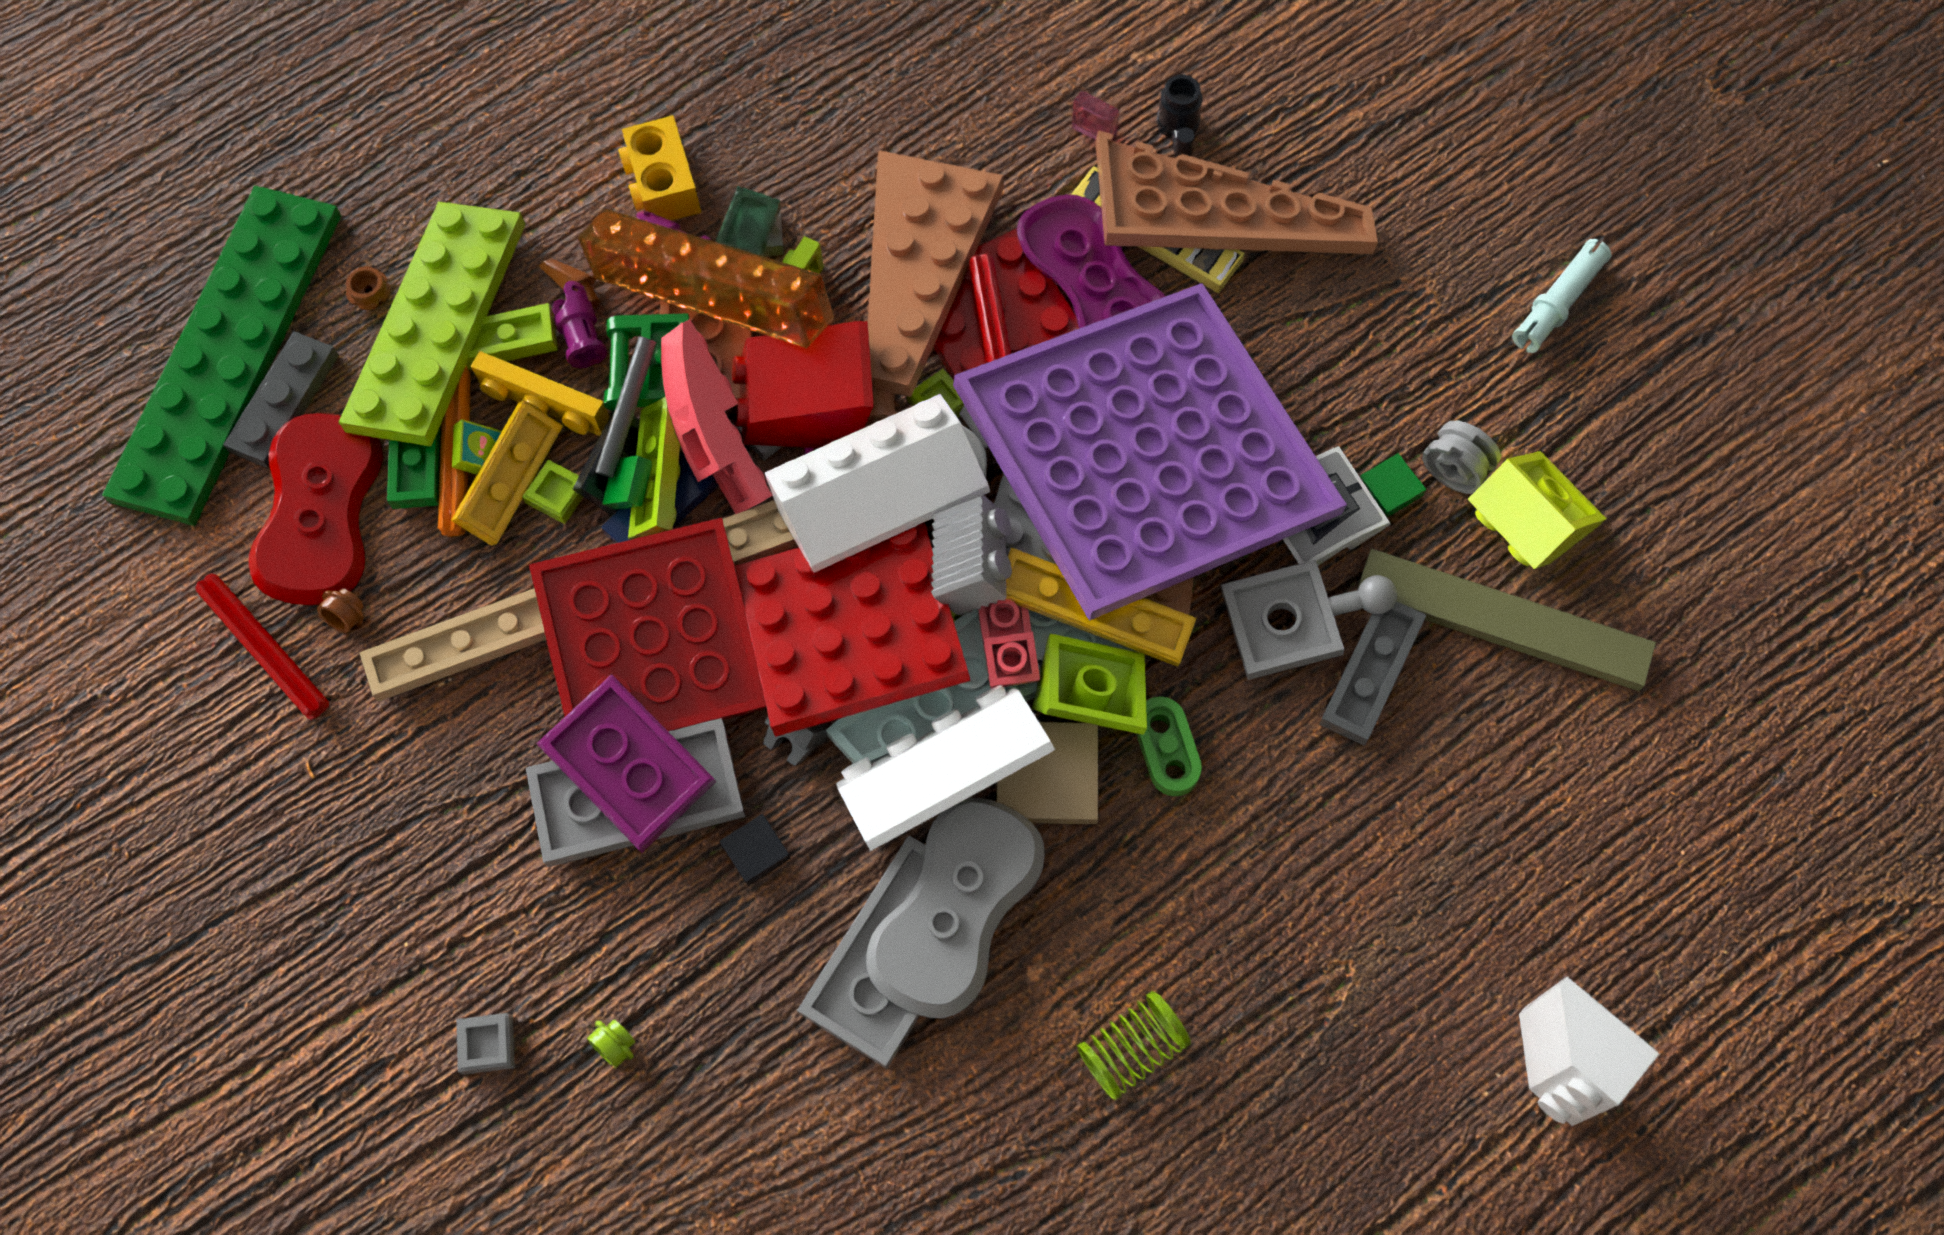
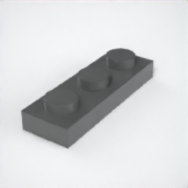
[223,331,339,469]
[1319,601,1426,746]

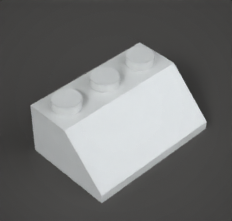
[1519,977,1659,1126]

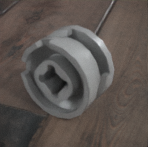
[1422,420,1501,494]

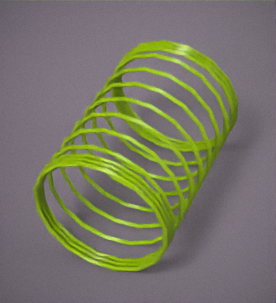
[1077,991,1191,1100]

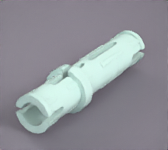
[1512,239,1612,353]

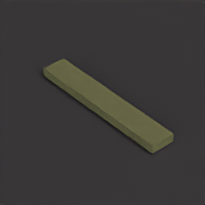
[1357,548,1656,691]

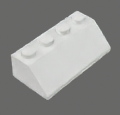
[765,394,990,573]
[836,685,1055,851]

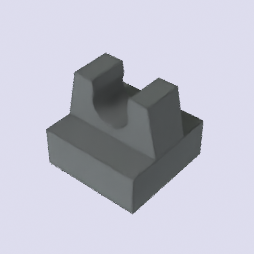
[763,717,831,766]

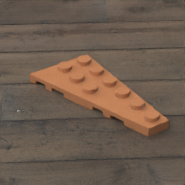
[1095,130,1378,254]
[868,150,1004,397]

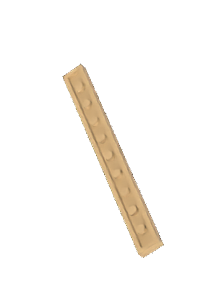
[359,500,798,702]

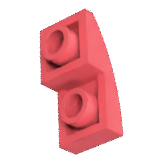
[978,599,1040,689]

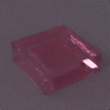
[1072,91,1119,141]

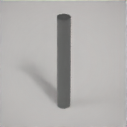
[595,337,657,478]

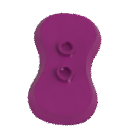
[1017,195,1166,329]

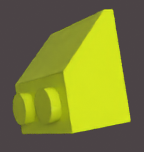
[1468,451,1606,570]

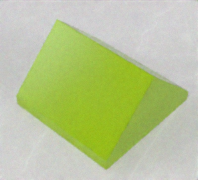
[1032,633,1147,735]

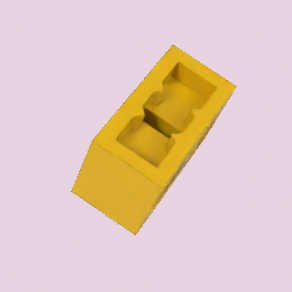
[618,115,702,221]

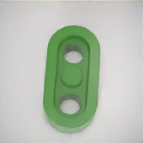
[1136,697,1202,796]

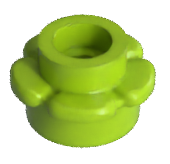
[587,1019,636,1069]

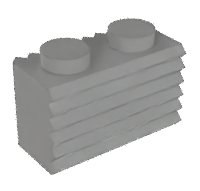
[931,495,1012,615]

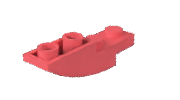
[661,319,773,514]

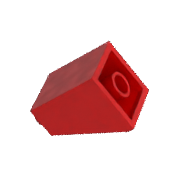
[732,321,874,448]

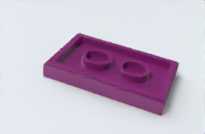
[536,674,716,853]

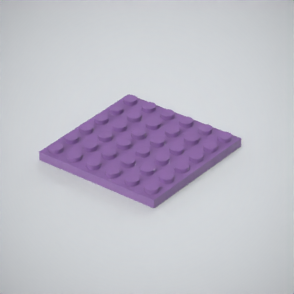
[953,283,1347,621]

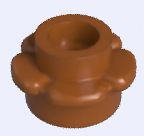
[346,266,391,310]
[317,589,364,633]

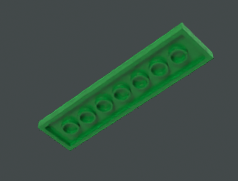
[102,185,342,526]

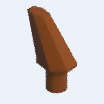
[539,258,600,309]

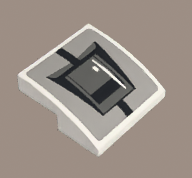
[1283,446,1391,565]

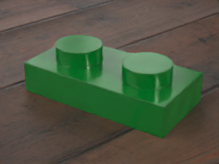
[387,425,441,509]

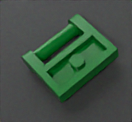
[604,313,690,411]

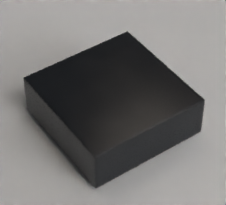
[720,814,791,886]

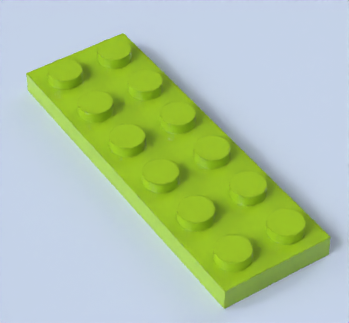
[339,201,526,446]

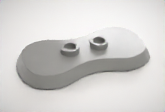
[866,798,1045,1018]

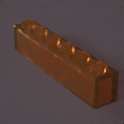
[577,209,834,348]

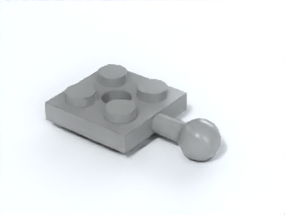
[1221,560,1397,680]

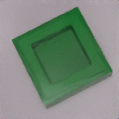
[1359,453,1427,518]
[602,456,652,509]

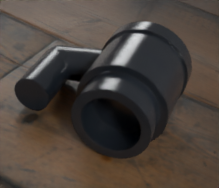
[1156,75,1203,158]

